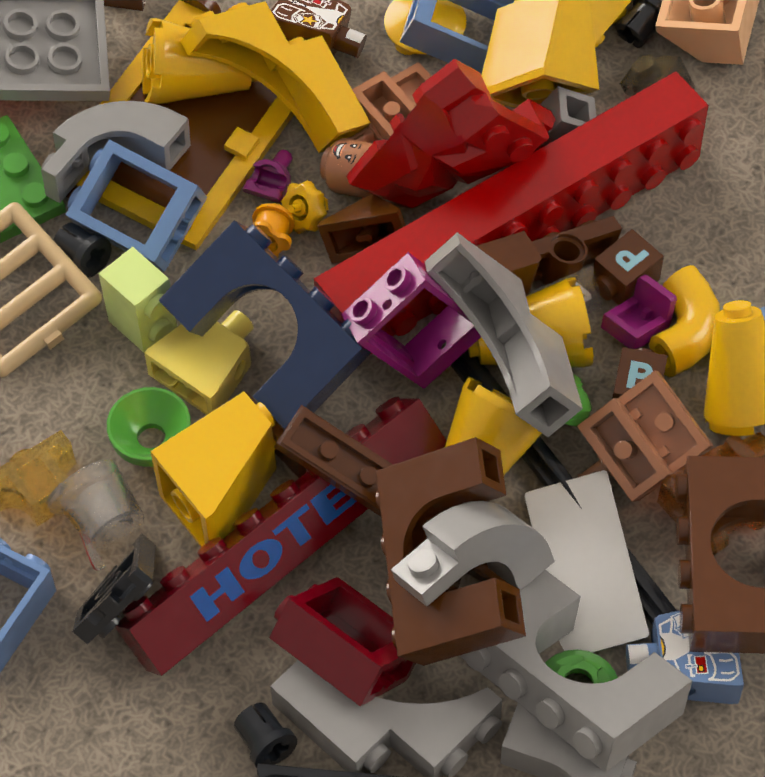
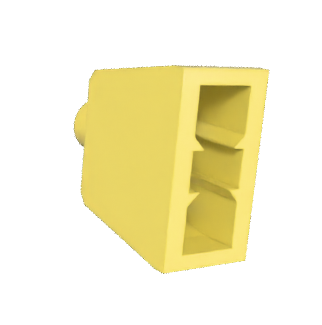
[144,310,254,415]

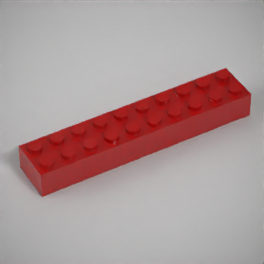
[314,71,709,356]

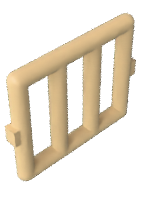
[0,202,103,378]

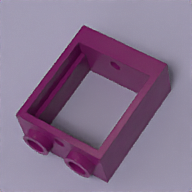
[341,252,481,389]

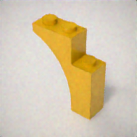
[180,1,371,153]

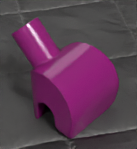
[242,149,293,204]

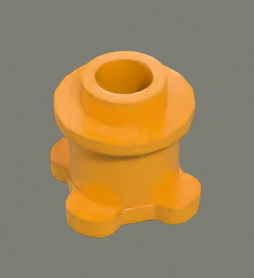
[252,203,295,258]

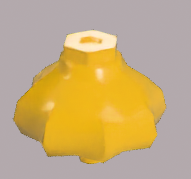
[281,180,329,234]

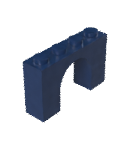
[159,220,371,429]

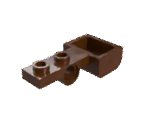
[477,216,622,296]

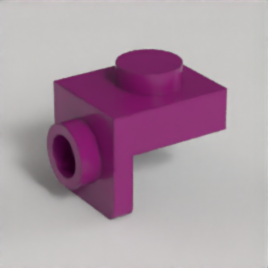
[601,274,677,349]

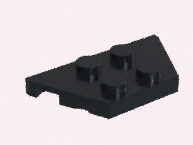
[72,533,156,644]

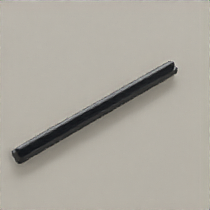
[451,349,677,625]

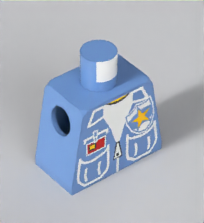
[626,610,744,704]

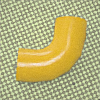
[649,265,720,377]

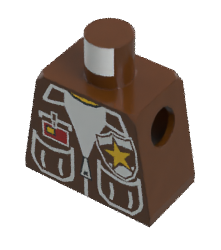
[271,0,367,58]

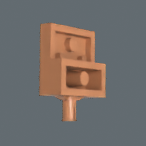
[346,62,431,144]
[577,370,713,502]

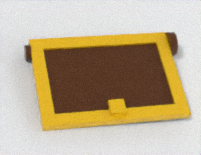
[66,0,294,251]

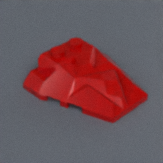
[346,59,556,208]

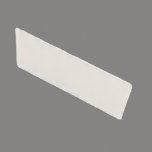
[524,470,649,653]

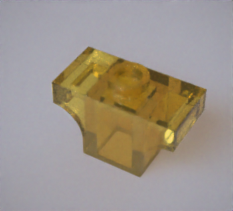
[0,430,77,527]

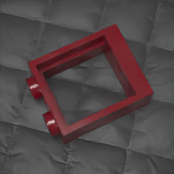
[269,577,416,707]

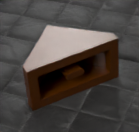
[317,194,406,263]

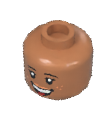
[320,138,372,198]

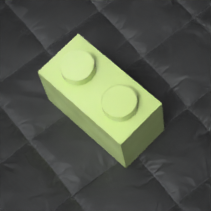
[98,247,177,353]

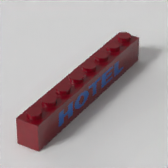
[115,396,447,676]

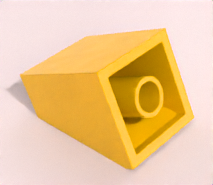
[481,0,600,108]
[150,391,276,547]

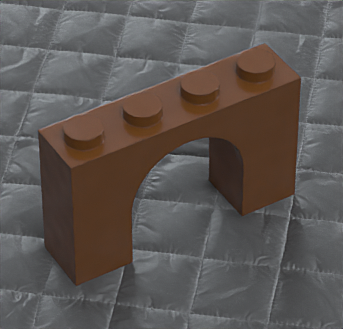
[376,437,526,666]
[675,456,765,654]

